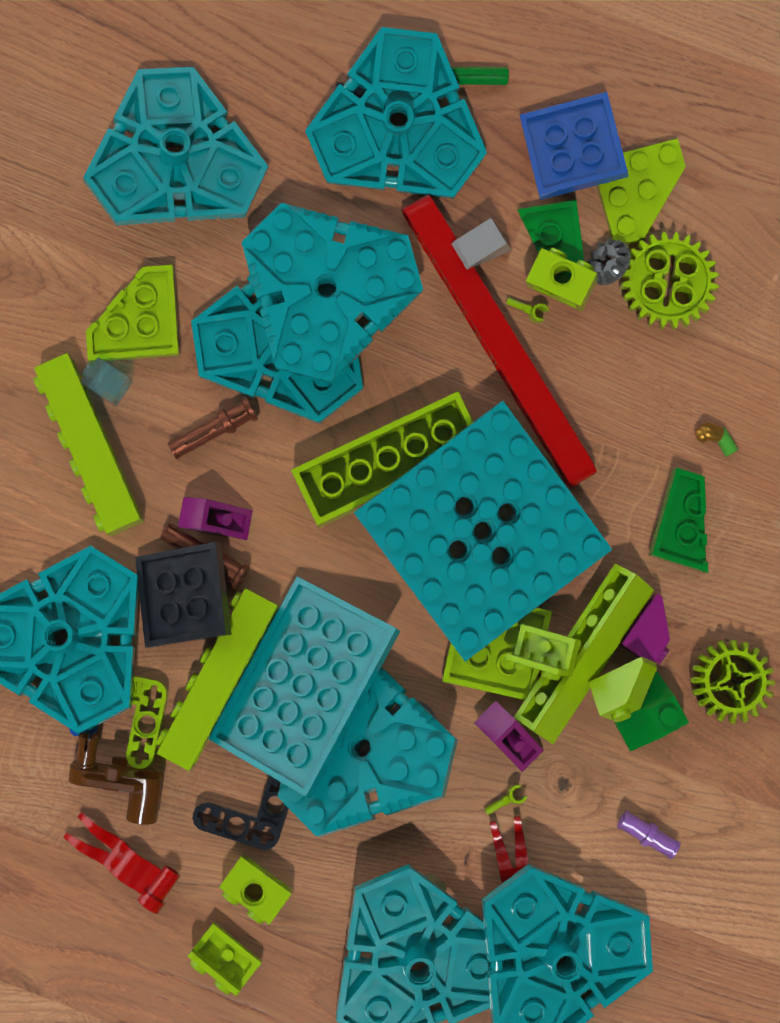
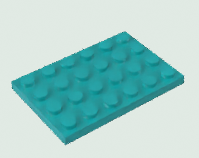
[208,576,400,799]

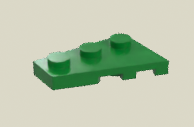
[517,200,585,284]
[648,467,709,573]

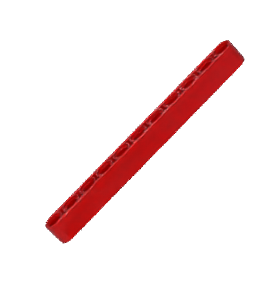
[402,194,597,489]

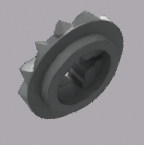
[586,238,631,285]

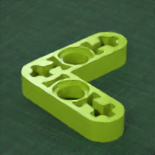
[126,676,168,769]

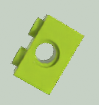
[526,248,598,312]
[219,854,293,925]

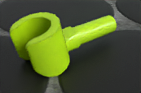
[506,297,549,323]
[484,785,527,815]

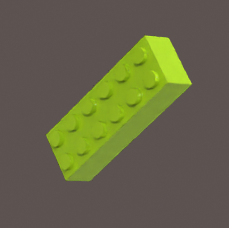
[291,391,473,528]

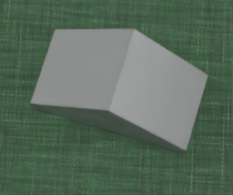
[452,218,511,269]

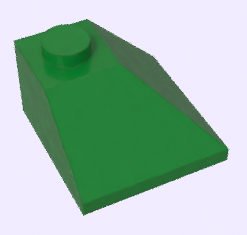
[614,671,689,751]

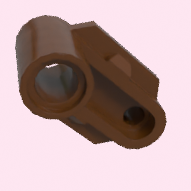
[68,733,162,825]

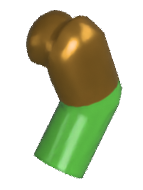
[695,422,739,457]

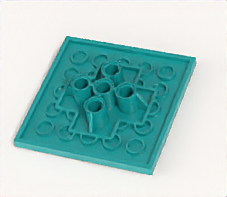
[353,401,613,661]

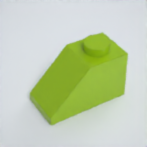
[589,657,657,722]

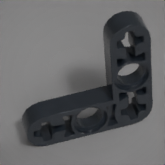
[192,776,289,850]

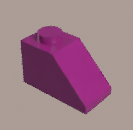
[178,497,253,540]
[619,594,670,664]
[474,701,544,772]

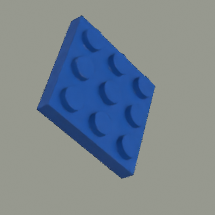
[520,92,628,200]

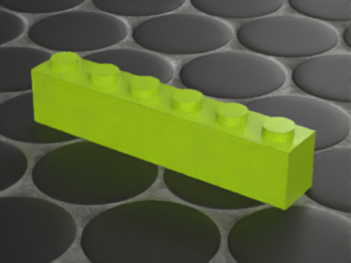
[33,353,144,536]
[514,564,654,744]
[156,588,279,771]

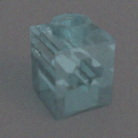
[81,358,133,407]

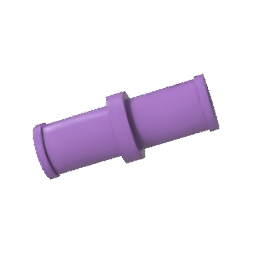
[617,810,681,860]

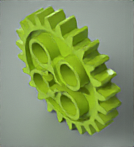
[619,232,719,330]

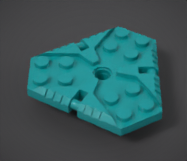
[305,27,487,199]
[83,67,268,226]
[241,203,423,384]
[191,276,363,424]
[0,546,139,734]
[277,667,458,837]
[335,864,512,1023]
[482,864,653,1023]

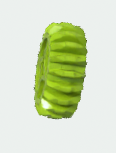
[690,640,775,723]

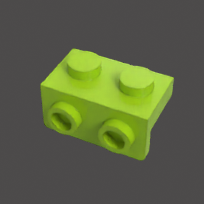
[505,624,581,681]
[187,922,262,996]

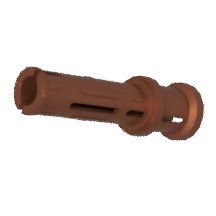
[167,396,259,460]
[160,523,250,590]

